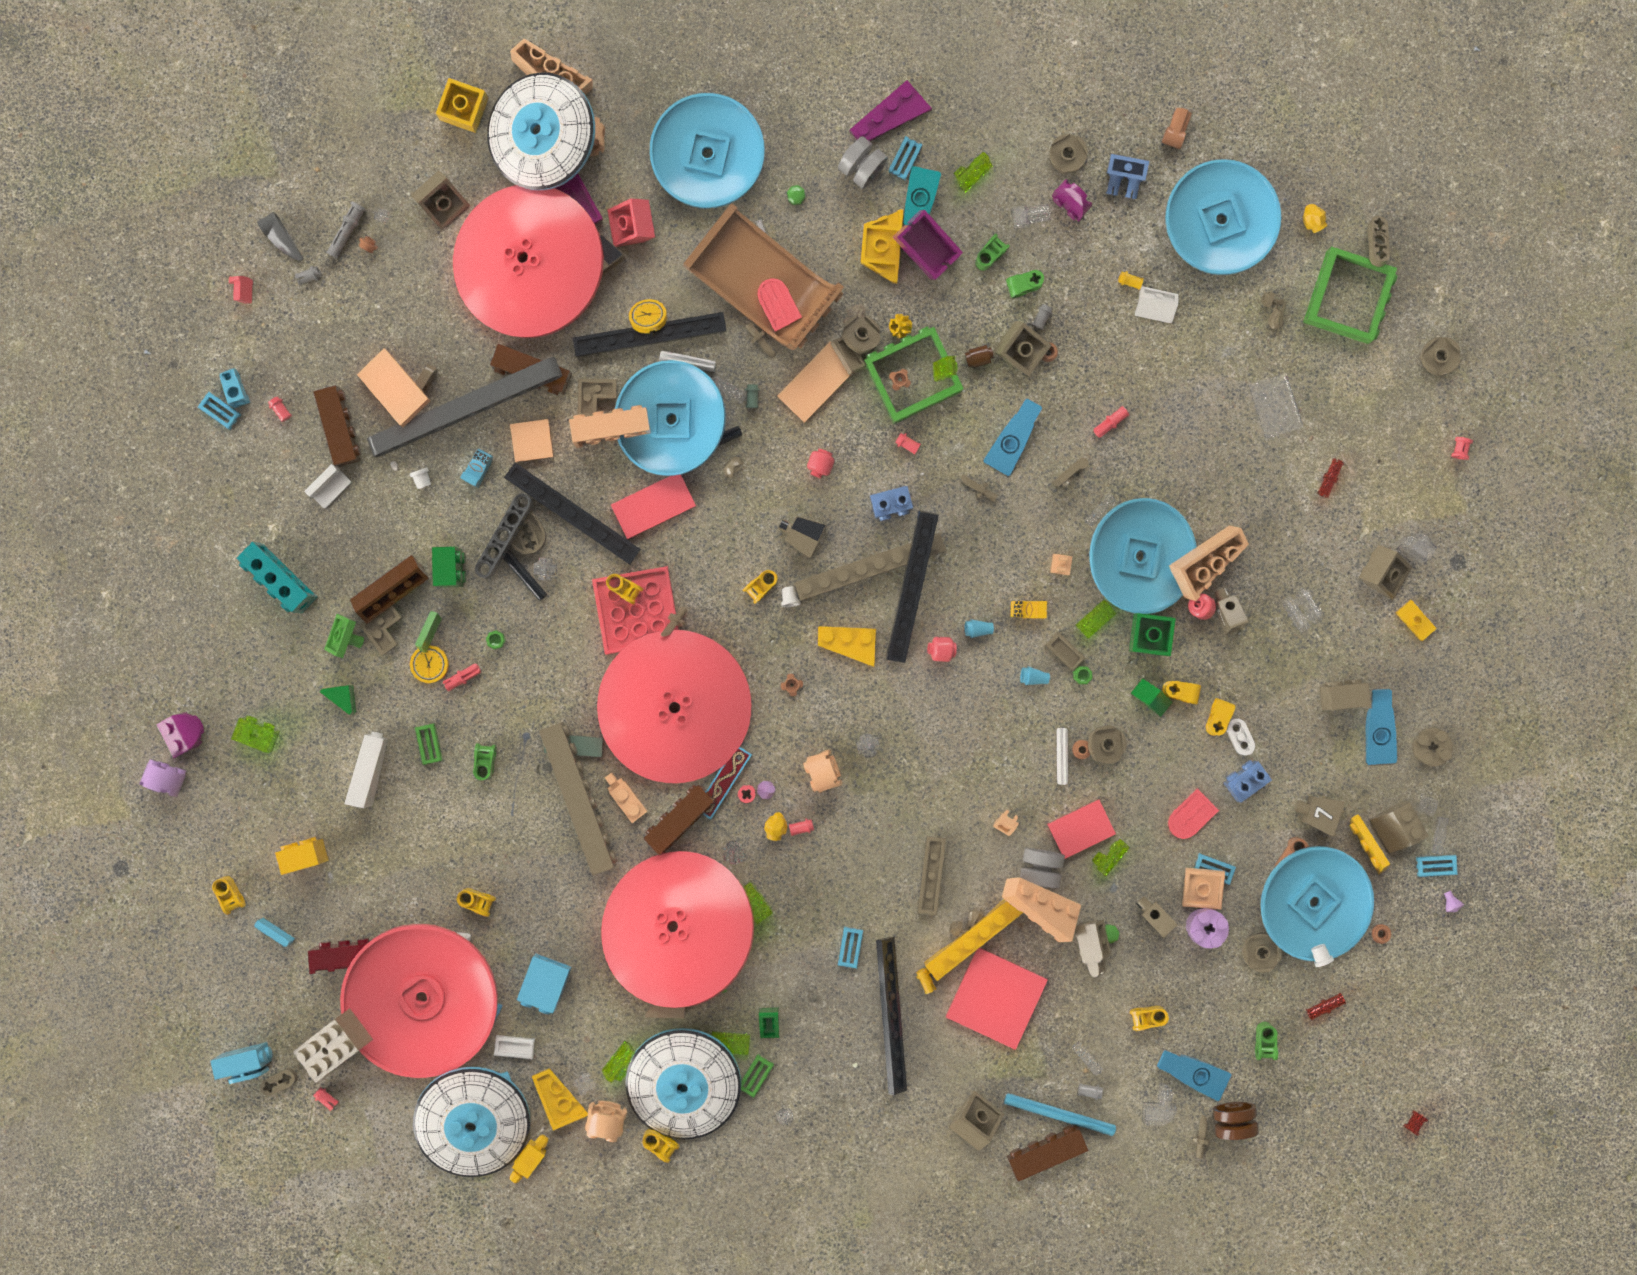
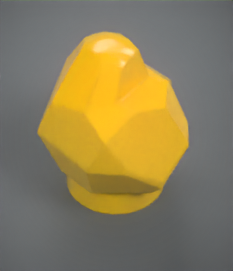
[1302,204,1327,233]
[764,812,788,841]

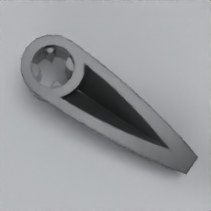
[257,212,304,261]

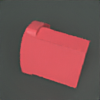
[229,276,253,304]

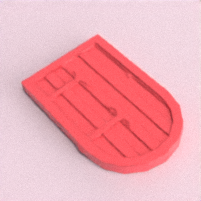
[758,278,802,332]
[1168,789,1219,839]

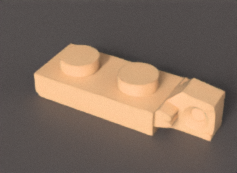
[605,773,648,823]

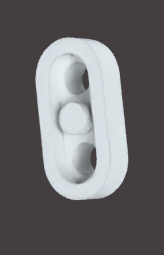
[1226,718,1255,755]

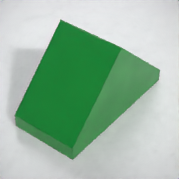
[1130,678,1173,717]
[319,685,357,715]
[759,1007,779,1038]

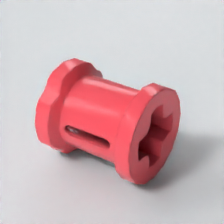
[1451,437,1473,460]
[738,785,756,803]

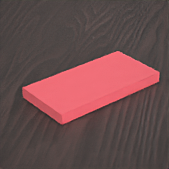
[611,475,696,539]

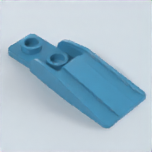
[984,399,1042,476]
[1365,689,1397,765]
[1157,1050,1231,1101]

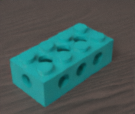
[236,541,318,613]

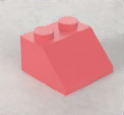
[607,198,655,247]

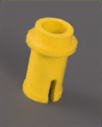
[1118,271,1144,290]
[916,968,937,994]

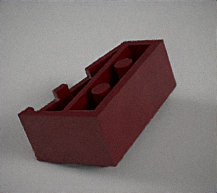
[308,938,370,974]

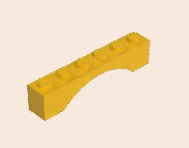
[924,899,1023,981]

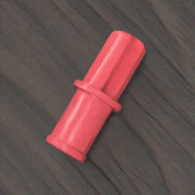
[1093,406,1129,438]
[443,664,481,692]

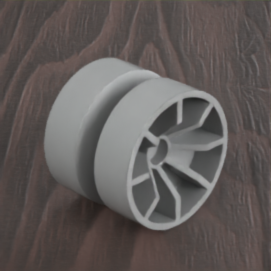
[838,136,888,189]
[1020,848,1065,889]

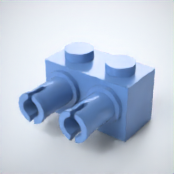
[1106,154,1149,199]
[870,486,913,521]
[1224,760,1272,803]

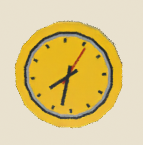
[629,299,667,334]
[410,645,449,683]

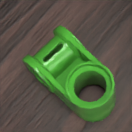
[975,233,1010,271]
[1006,270,1044,298]
[473,743,497,780]
[1255,1021,1278,1060]

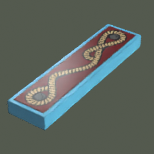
[703,747,752,819]

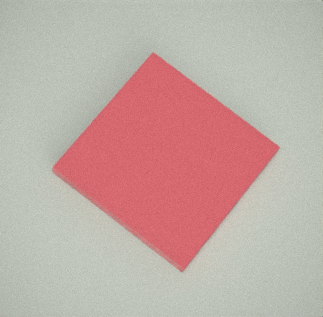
[592,566,679,655]
[946,948,1048,1050]

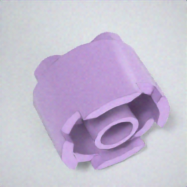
[139,759,186,797]
[1186,908,1229,949]

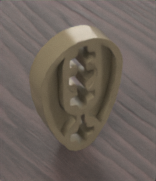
[507,502,546,555]

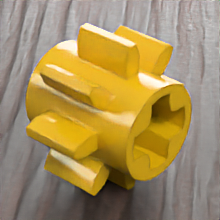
[889,314,912,338]

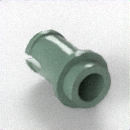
[745,384,760,408]

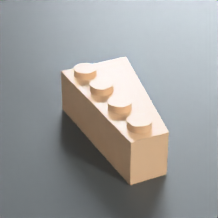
[510,39,593,95]
[569,405,651,448]
[1169,526,1249,601]
[1002,877,1081,942]

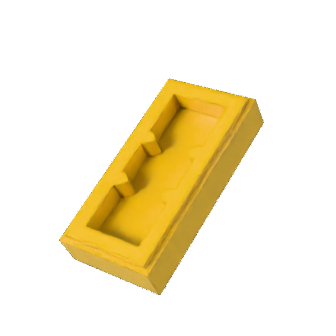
[1395,600,1437,641]

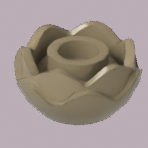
[723,457,744,478]

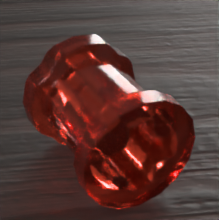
[1403,1110,1429,1136]

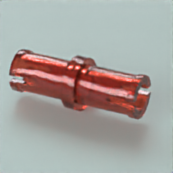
[1317,458,1344,498]
[1305,993,1346,1021]

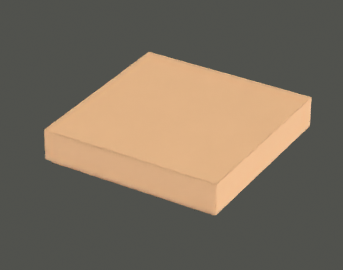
[510,419,554,463]
[1182,868,1225,910]

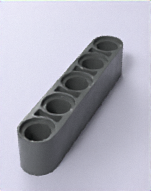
[475,493,533,579]

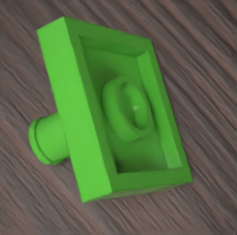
[324,614,364,658]

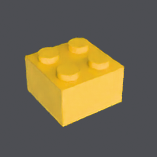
[436,78,489,133]
[275,837,329,875]

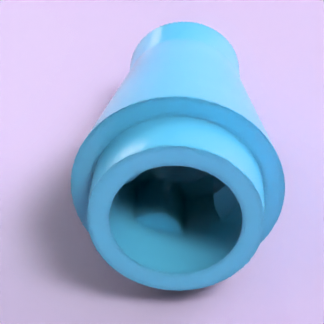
[964,619,994,638]
[1020,666,1050,685]

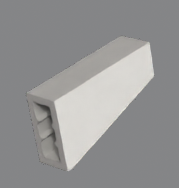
[345,732,388,808]

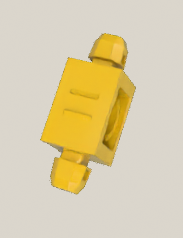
[510,1134,549,1184]

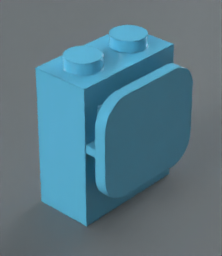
[517,954,572,1014]
[210,1042,273,1084]

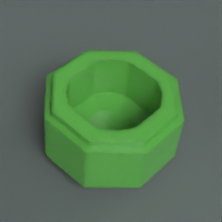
[787,185,805,205]
[486,630,506,650]
[1073,666,1092,684]
[1105,924,1120,944]

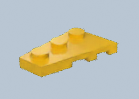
[818,626,876,667]
[1349,814,1390,875]
[532,1068,588,1131]

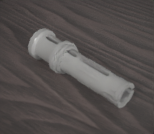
[326,201,367,259]

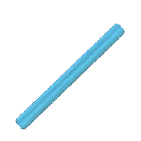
[1004,1093,1116,1136]

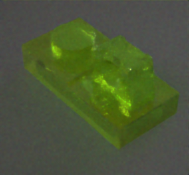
[953,152,993,193]
[933,356,958,382]
[1075,599,1117,639]
[1092,839,1130,877]
[712,1031,750,1055]
[601,1041,635,1083]

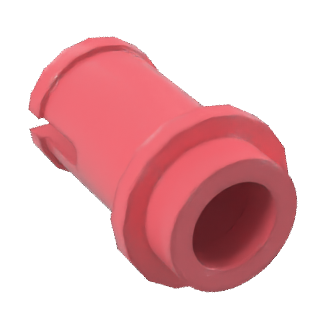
[268,396,292,422]
[895,433,921,455]
[789,818,814,836]
[313,1087,339,1111]

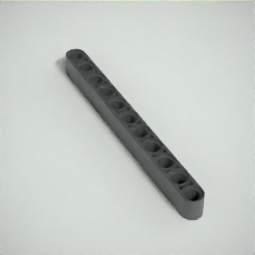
[367,357,563,457]

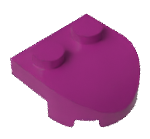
[1052,179,1093,222]
[156,712,204,759]

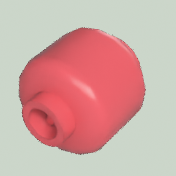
[807,449,835,478]
[1188,593,1216,620]
[927,637,957,662]

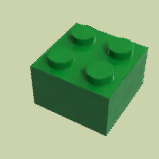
[432,546,466,588]
[1129,613,1176,657]

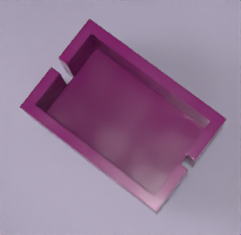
[892,210,963,280]

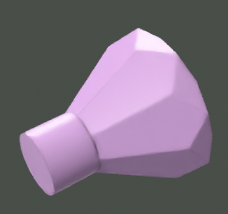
[757,781,775,799]
[1444,891,1464,912]

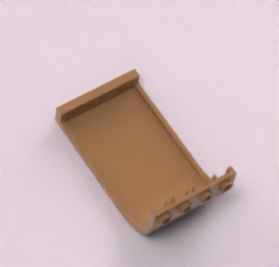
[683,203,844,350]

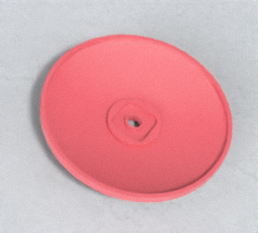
[453,185,604,338]
[597,630,751,783]
[601,851,754,1008]
[340,924,498,1078]

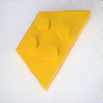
[861,209,903,284]

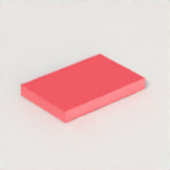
[1047,799,1116,859]

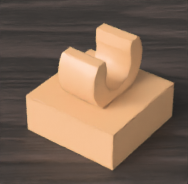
[1050,554,1072,576]
[993,810,1019,836]

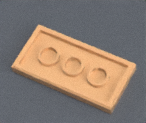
[777,341,851,423]
[357,348,431,427]

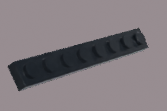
[572,312,727,357]
[504,462,641,565]
[886,510,939,663]
[876,937,907,1095]

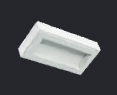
[494,1035,535,1059]

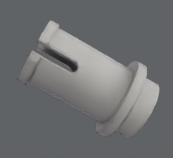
[295,266,322,286]
[1032,304,1053,330]
[1078,1083,1103,1100]

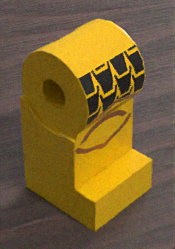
[1010,601,1047,619]

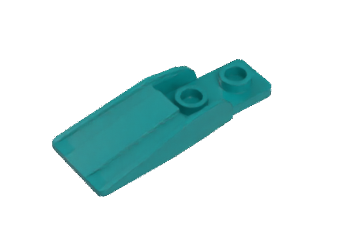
[904,166,941,225]

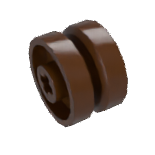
[1213,1102,1259,1140]

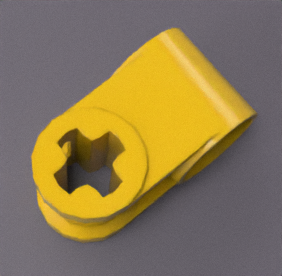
[742,570,778,604]
[606,574,644,605]
[1162,681,1201,704]
[1205,698,1235,736]
[212,876,246,915]
[456,888,496,917]
[1130,1005,1169,1031]
[642,1129,680,1163]

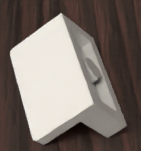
[1135,286,1178,323]
[304,464,352,508]

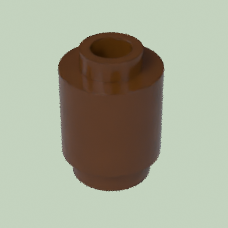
[965,345,994,368]

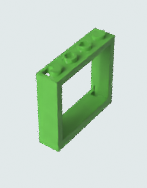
[1303,246,1398,344]
[864,326,964,424]

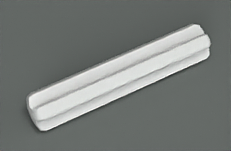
[659,351,716,372]
[1057,728,1068,785]

